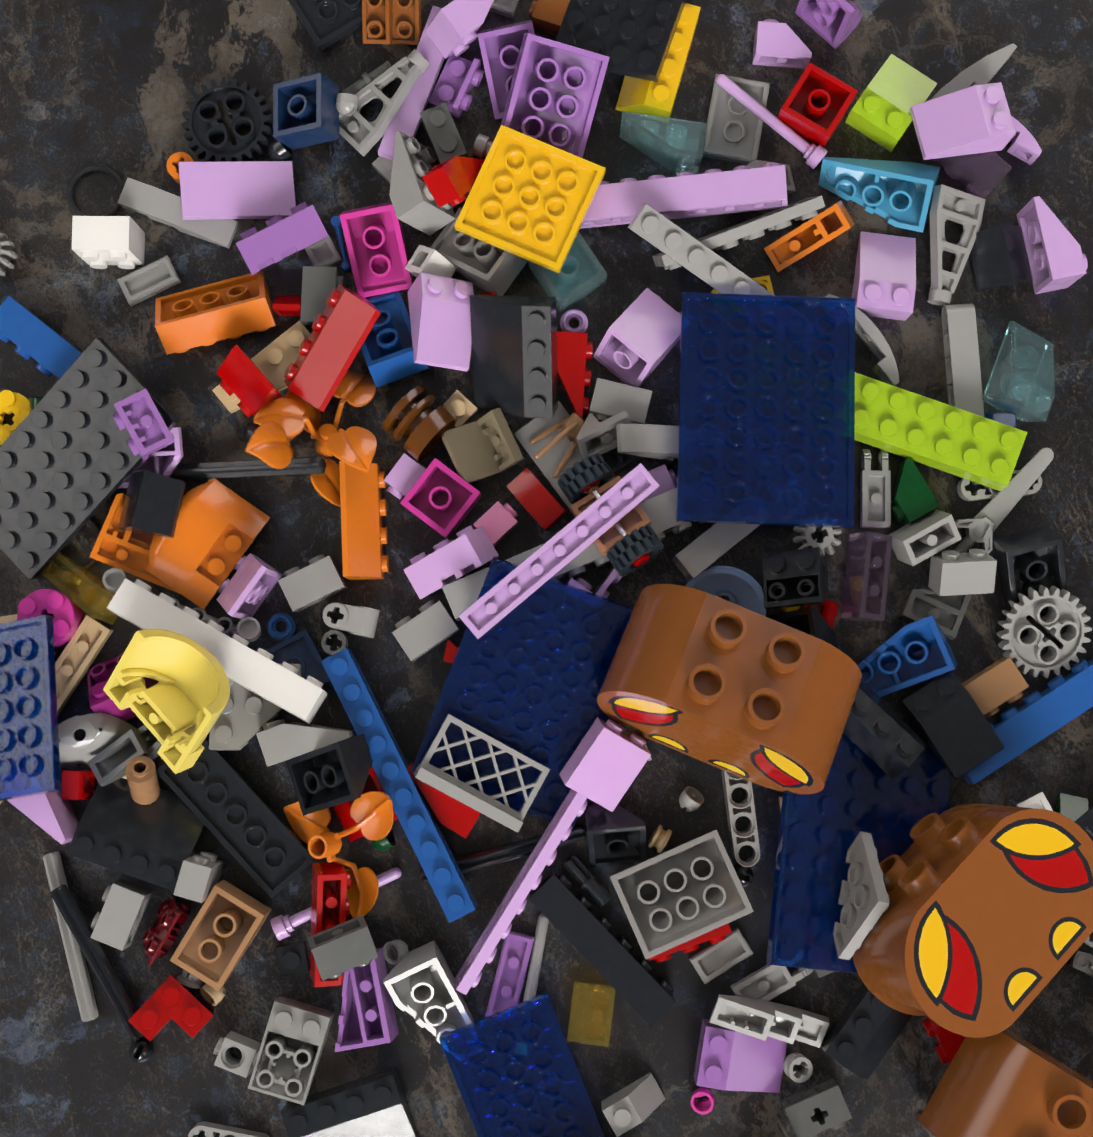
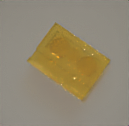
[567,981,615,1047]

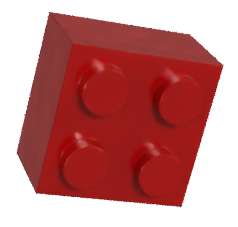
[777,63,858,148]

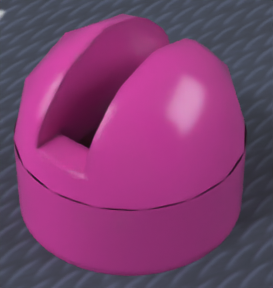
[691,1087,715,1114]

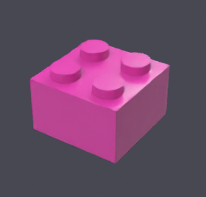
[400,458,482,540]

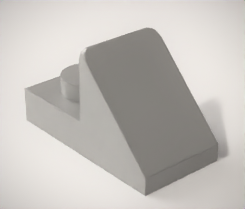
[576,411,632,458]

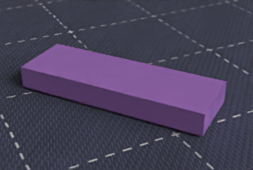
[485,930,535,1023]

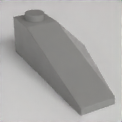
[383,940,486,1061]

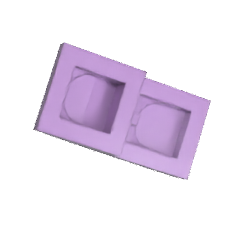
[1007,116,1042,165]

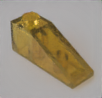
[42,552,118,625]

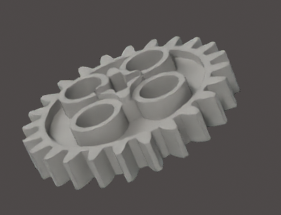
[996,585,1092,678]

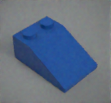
[361,291,429,388]

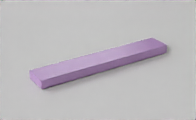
[378,6,444,161]

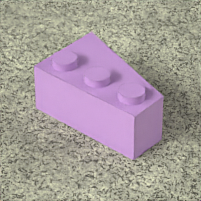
[404,525,499,599]

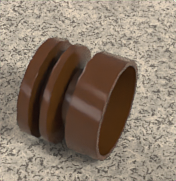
[382,385,458,461]

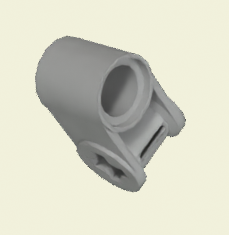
[323,603,380,638]

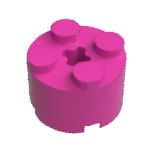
[17,589,85,647]

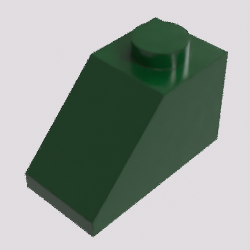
[891,457,939,525]

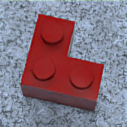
[128,975,214,1041]

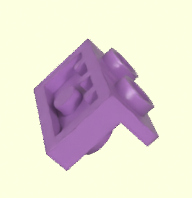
[428,54,484,119]
[112,389,175,461]

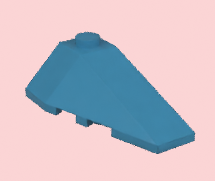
[818,157,940,233]

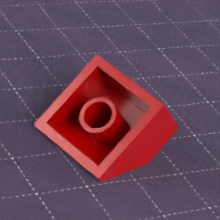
[217,345,284,417]

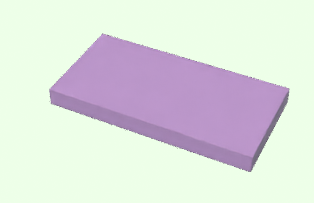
[179,161,296,220]

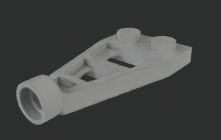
[339,49,431,157]
[927,184,986,306]

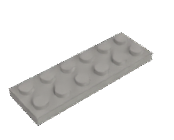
[652,196,825,270]

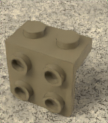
[441,408,524,483]

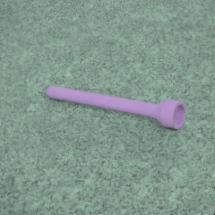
[716,74,828,170]
[270,867,402,940]

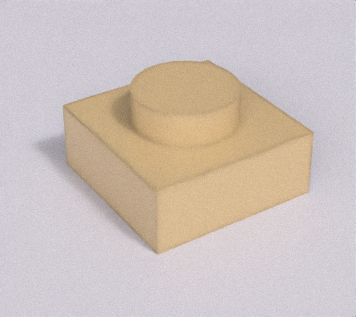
[443,390,478,427]

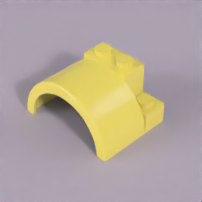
[103,629,230,774]

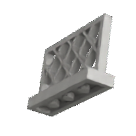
[413,714,550,833]

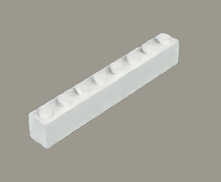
[107,578,327,724]

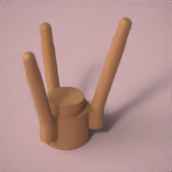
[530,413,584,478]

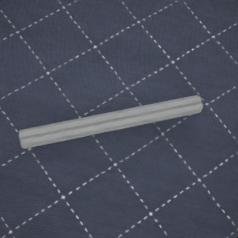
[43,852,99,1022]

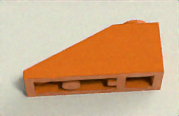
[764,200,855,272]

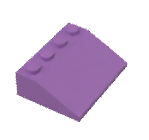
[501,33,610,158]

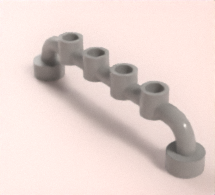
[102,568,261,642]

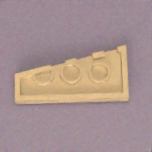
[212,321,311,413]

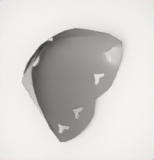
[47,713,137,770]

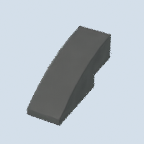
[88,725,162,786]

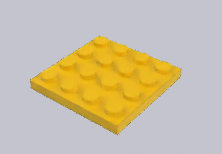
[454,125,606,273]

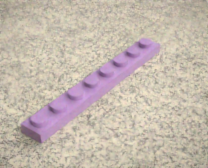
[458,463,660,639]
[454,789,587,995]

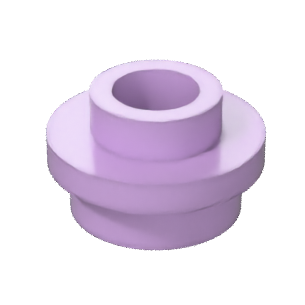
[560,309,588,333]

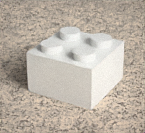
[72,216,145,269]

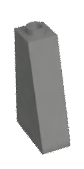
[671,494,770,581]

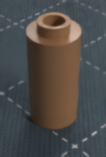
[125,756,160,805]

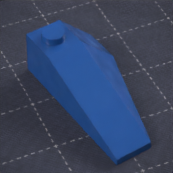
[857,615,958,697]

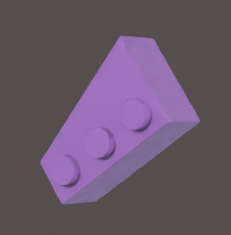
[236,202,329,275]
[334,947,399,1052]

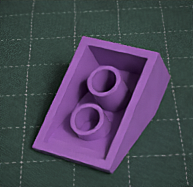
[795,0,863,49]
[477,20,535,119]
[693,1019,787,1093]

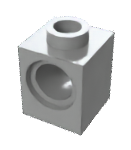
[213,1031,261,1078]

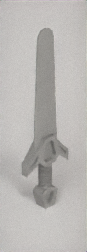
[954,447,1054,554]

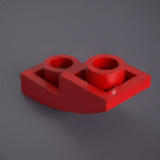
[507,468,567,531]

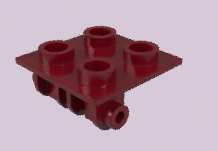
[142,894,191,966]

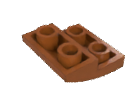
[362,0,421,45]

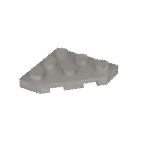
[209,663,302,750]
[833,831,890,960]

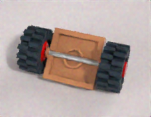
[558,454,664,576]

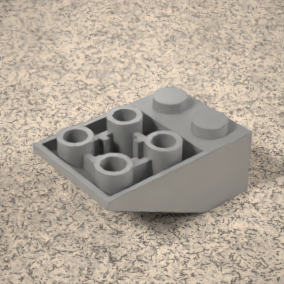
[389,131,456,235]
[248,996,335,1105]

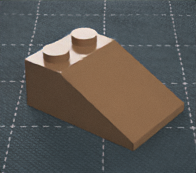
[170,879,272,991]

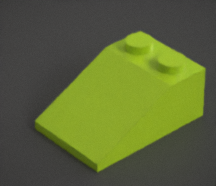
[845,54,938,152]

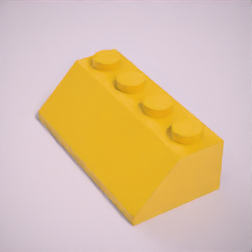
[615,3,701,124]

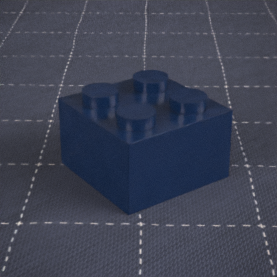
[273,73,339,150]

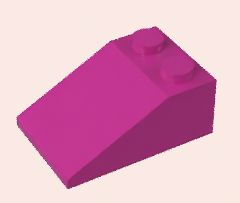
[339,202,413,298]

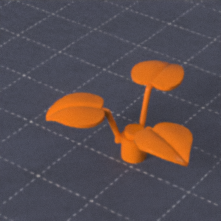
[253,370,377,472]
[245,390,341,507]
[283,791,394,918]

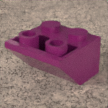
[87,652,156,721]

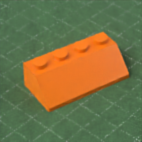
[155,270,276,355]
[339,461,389,580]

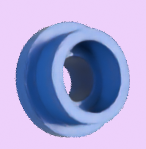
[267,613,296,641]

